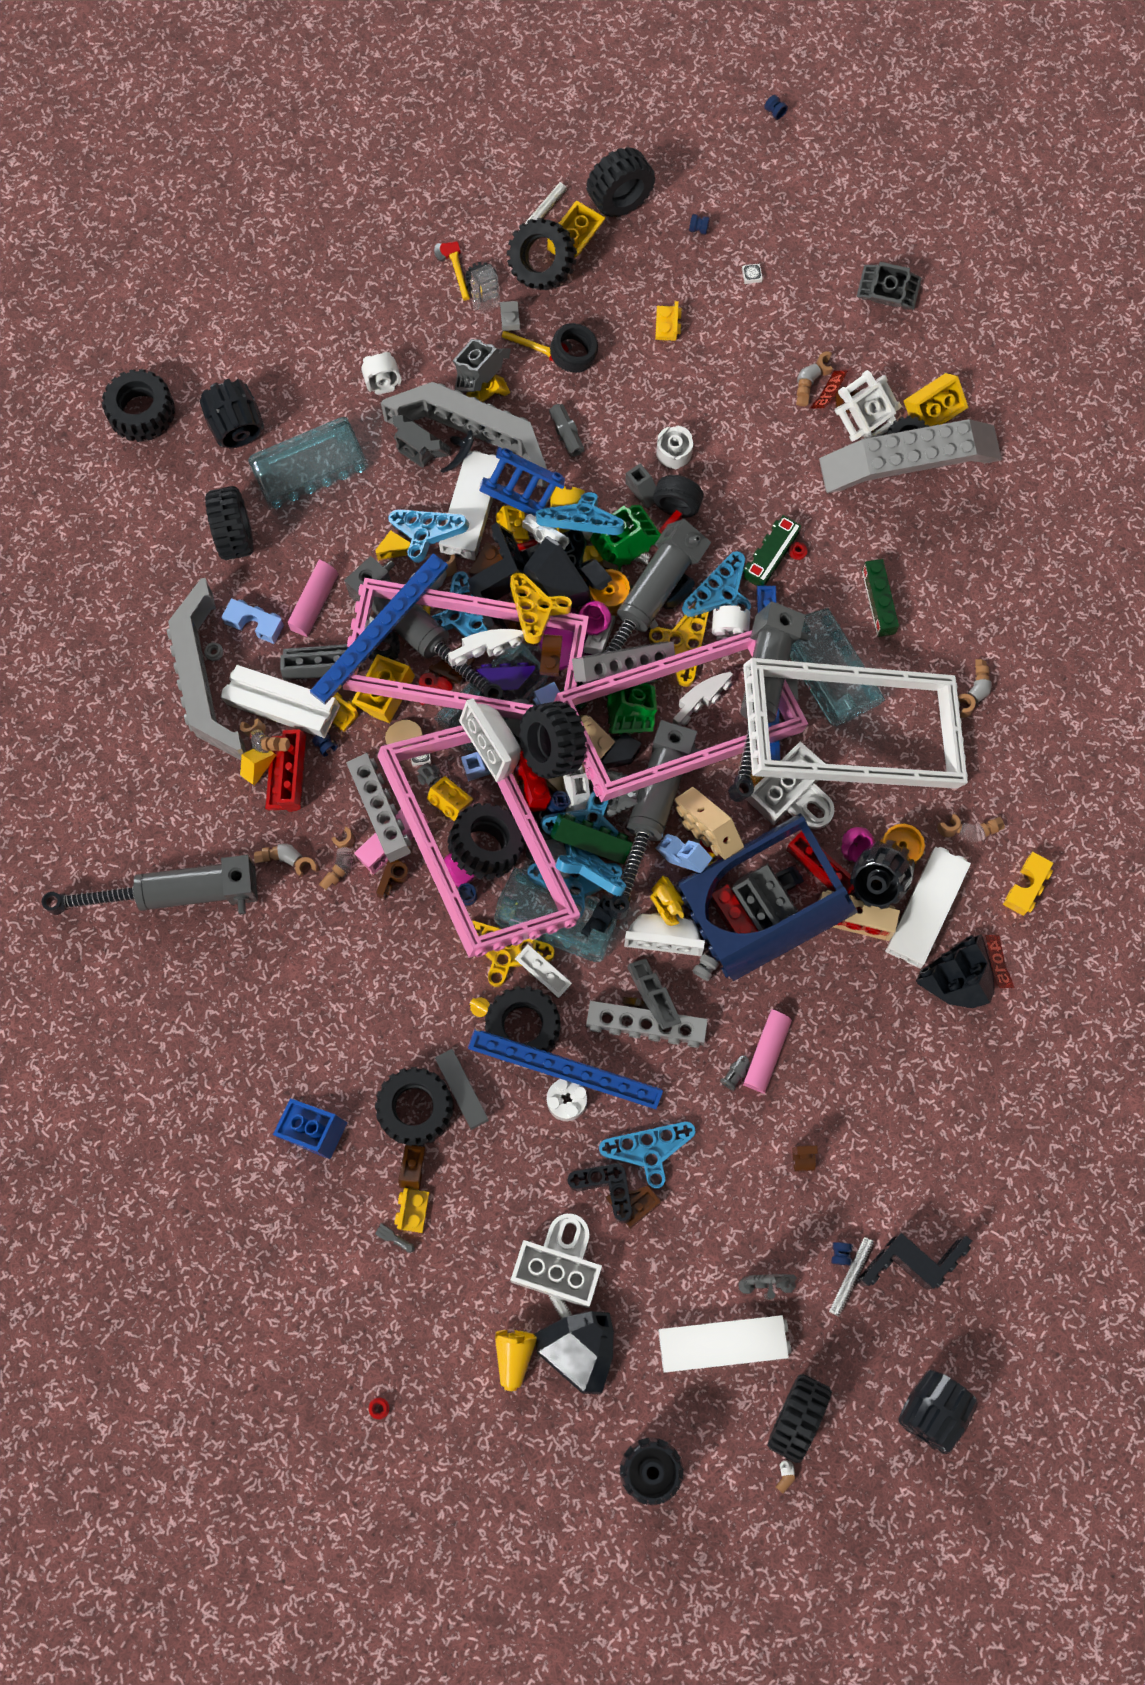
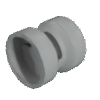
[692,954,719,981]

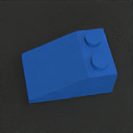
[273,1098,347,1159]

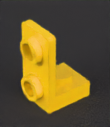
[466,374,511,402]

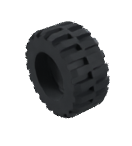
[586,147,655,217]
[507,218,577,290]
[102,369,175,442]
[205,486,254,560]
[519,701,587,779]
[447,803,525,880]
[485,986,561,1052]
[375,1067,453,1146]
[767,1374,832,1463]

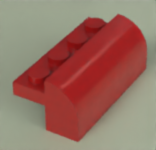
[265,729,306,812]

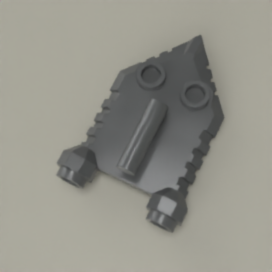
[588,763,638,817]
[738,1274,797,1300]

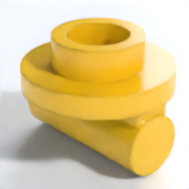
[469,997,490,1017]

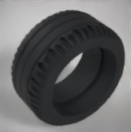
[550,323,598,373]
[653,475,704,518]

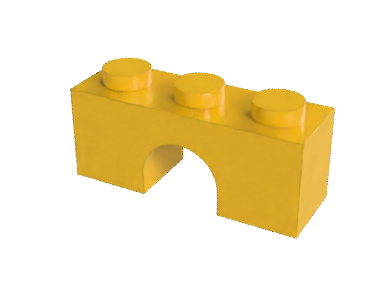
[1003,852,1053,916]

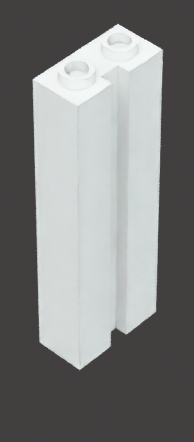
[439,450,500,560]
[221,665,340,738]
[885,847,971,969]
[658,1315,791,1372]

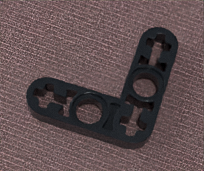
[567,1164,632,1223]

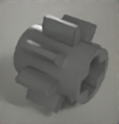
[417,763,440,786]

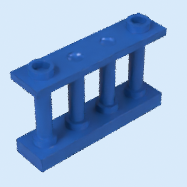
[479,447,565,517]

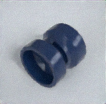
[764,95,788,120]
[689,214,710,235]
[312,733,338,757]
[546,791,570,814]
[458,883,477,906]
[831,1242,853,1266]

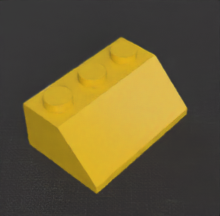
[547,200,605,258]
[903,373,968,427]
[352,654,415,723]

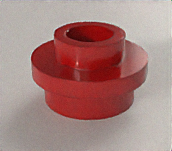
[789,542,807,560]
[368,1398,390,1420]

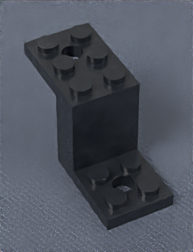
[467,523,526,630]
[856,1233,972,1290]

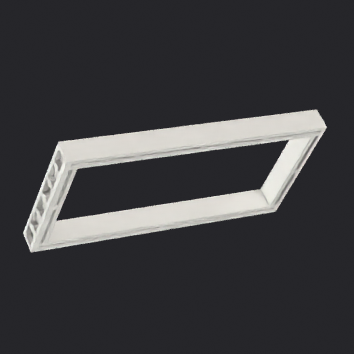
[743,658,968,788]

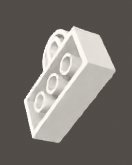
[746,741,834,829]
[511,1214,602,1308]

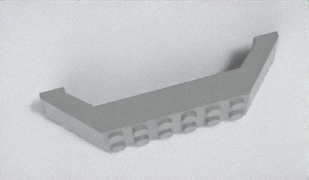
[381,382,547,488]
[819,419,1002,493]
[167,578,246,760]

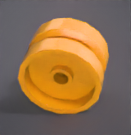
[589,569,630,616]
[880,824,925,864]

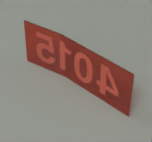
[809,371,848,409]
[985,935,1015,988]

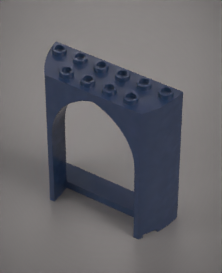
[676,813,858,981]

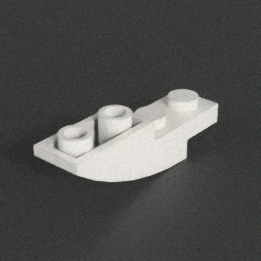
[448,629,524,667]
[673,672,733,726]
[563,765,590,821]

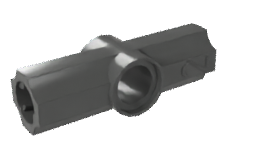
[549,403,584,457]

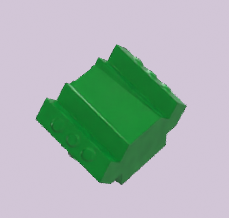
[590,505,661,571]
[606,683,657,734]

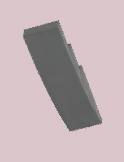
[627,959,681,1029]
[435,1049,489,1130]

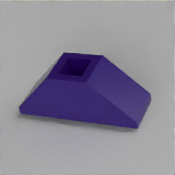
[475,662,535,690]

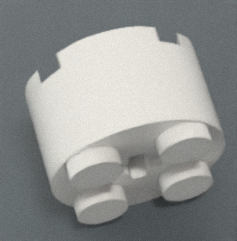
[361,352,401,395]
[656,426,693,469]
[712,606,750,641]
[547,1079,587,1121]

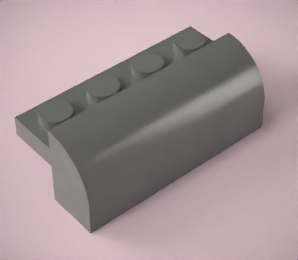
[280,644,360,680]
[732,863,799,931]

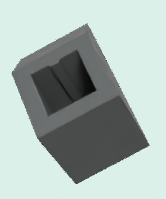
[625,463,656,509]

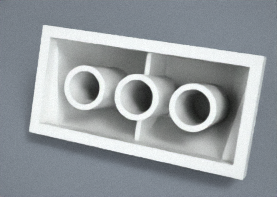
[459,698,521,782]
[624,913,705,956]

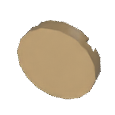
[385,720,423,750]

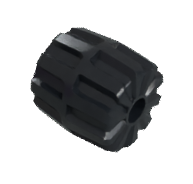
[200,378,264,449]
[850,840,915,909]
[898,1370,978,1454]
[620,1437,684,1505]

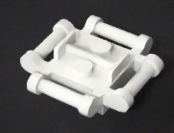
[834,370,902,441]

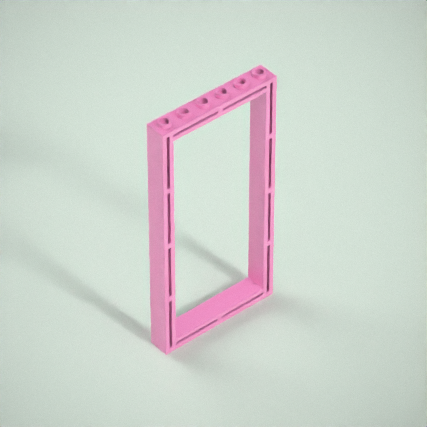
[343,578,589,720]
[554,630,808,802]
[378,725,581,958]

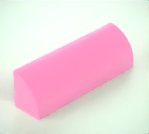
[288,559,338,637]
[354,809,429,875]
[743,1009,792,1094]

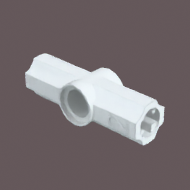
[522,514,569,550]

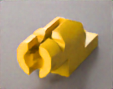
[650,876,684,926]

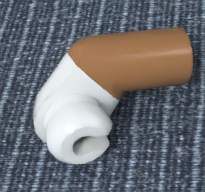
[775,1460,795,1494]

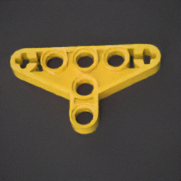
[510,573,572,644]
[649,603,709,687]
[472,921,555,987]

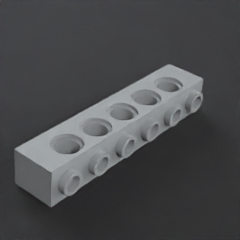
[572,641,675,685]
[346,753,412,863]
[586,1001,708,1048]

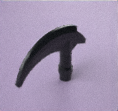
[440,430,474,473]

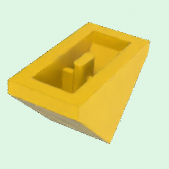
[376,530,410,560]
[240,745,276,786]

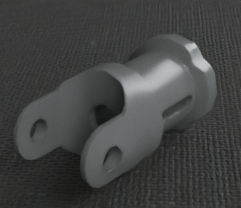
[720,1055,749,1091]

